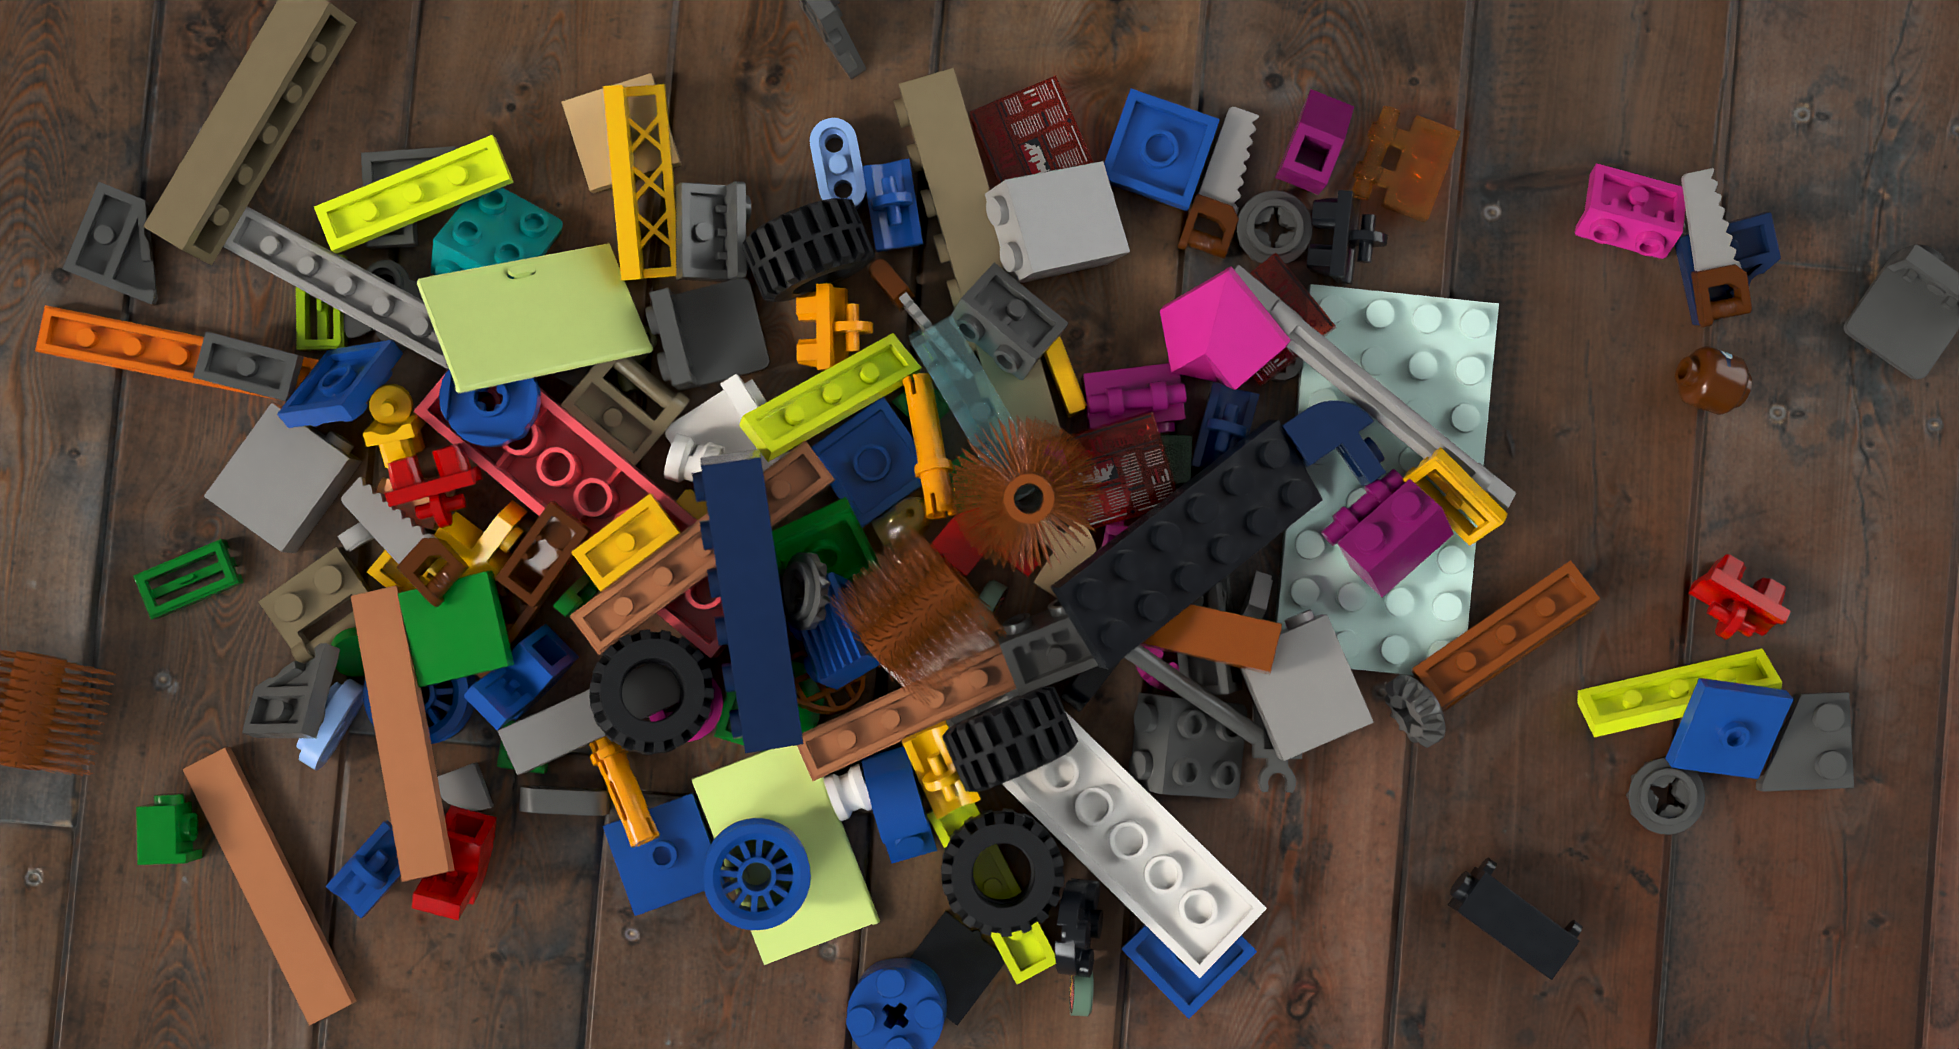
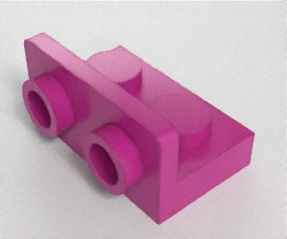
[1575,163,1685,259]

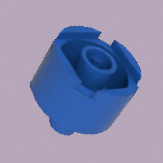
[846,957,947,1049]

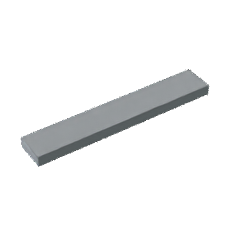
[223,206,449,370]

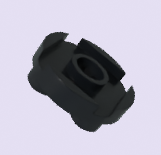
[1055,878,1103,978]

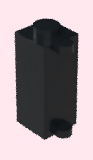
[1448,857,1583,980]

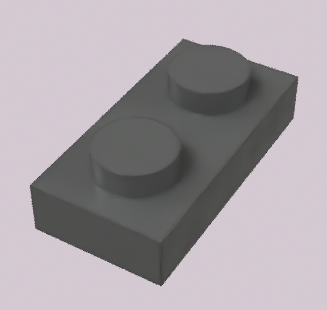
[193,331,304,402]

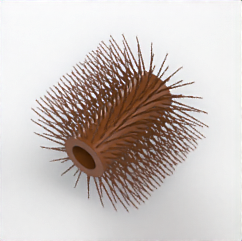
[949,415,1104,573]
[830,526,1007,705]
[0,649,117,776]

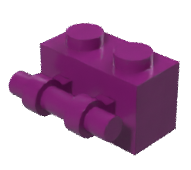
[1081,363,1186,441]
[1321,469,1454,598]

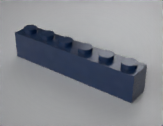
[692,449,804,753]

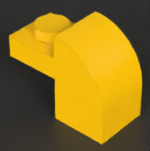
[427,500,528,581]

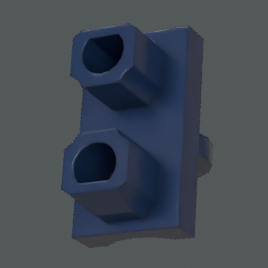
[1190,382,1260,469]

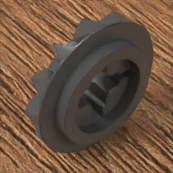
[1236,190,1312,267]
[780,552,831,630]
[1385,675,1446,748]
[1626,757,1705,835]

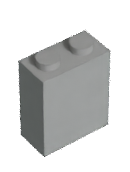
[985,161,1130,283]
[204,403,362,553]
[1239,609,1374,761]

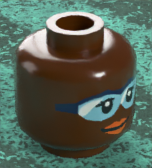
[1675,346,1752,415]

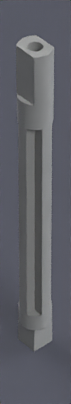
[1234,265,1516,510]

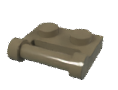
[560,357,690,466]
[258,547,372,664]

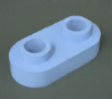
[810,118,867,210]
[296,679,364,771]

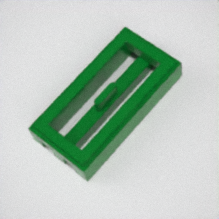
[133,539,244,619]

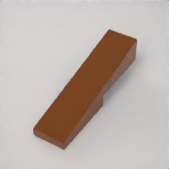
[1140,604,1282,675]

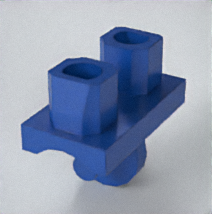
[862,158,923,252]
[326,820,401,918]

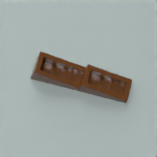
[476,501,592,678]

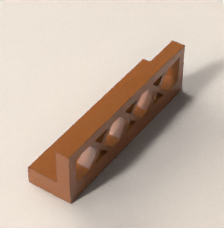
[1411,560,1600,712]

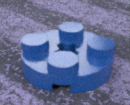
[439,369,541,447]

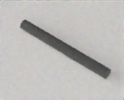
[1124,645,1263,744]

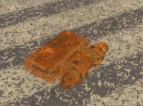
[1352,106,1461,223]

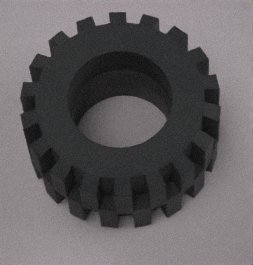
[742,198,875,302]
[589,629,714,755]
[942,686,1078,792]
[941,808,1065,937]

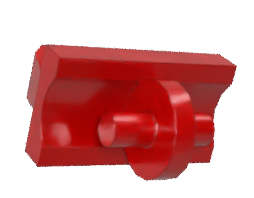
[384,443,483,528]
[1688,554,1791,640]

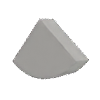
[1240,571,1273,620]
[438,762,494,811]

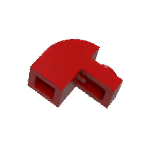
[929,507,1038,577]
[412,805,497,921]

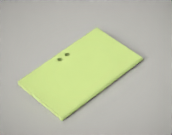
[417,243,653,393]
[692,745,880,965]

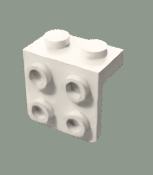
[665,374,789,472]

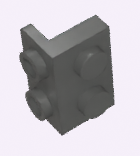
[675,181,751,282]

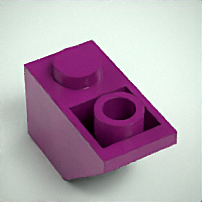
[1275,89,1354,195]

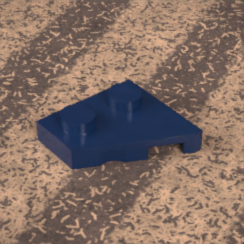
[1675,212,1781,326]

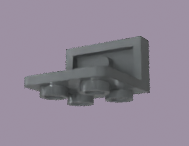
[1844,244,1959,380]
[645,278,770,391]
[1129,692,1247,799]

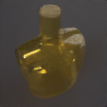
[872,482,960,551]

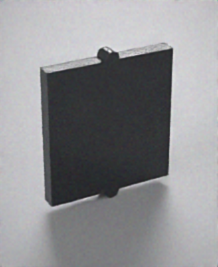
[910,910,1005,1026]

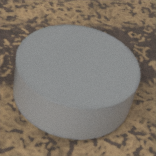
[338,522,374,552]

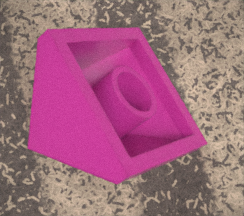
[1160,266,1291,390]

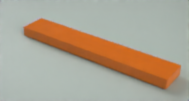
[35,305,319,402]

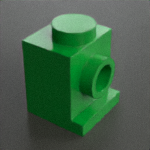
[136,793,203,865]

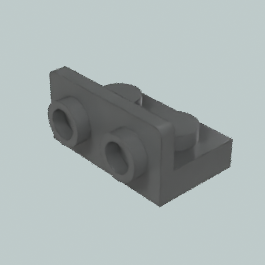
[949,262,1069,380]
[995,599,1098,696]

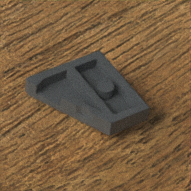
[798,0,866,80]
[62,182,158,306]
[242,643,340,738]
[1756,692,1854,791]

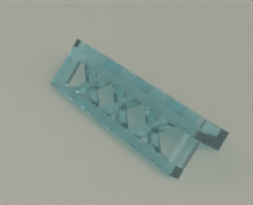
[909,315,1040,501]

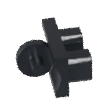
[1307,190,1388,284]

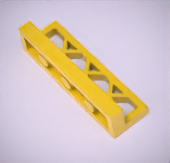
[603,84,676,281]

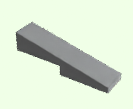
[498,664,681,775]

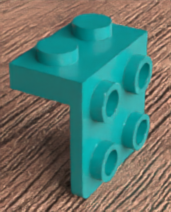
[430,187,563,279]

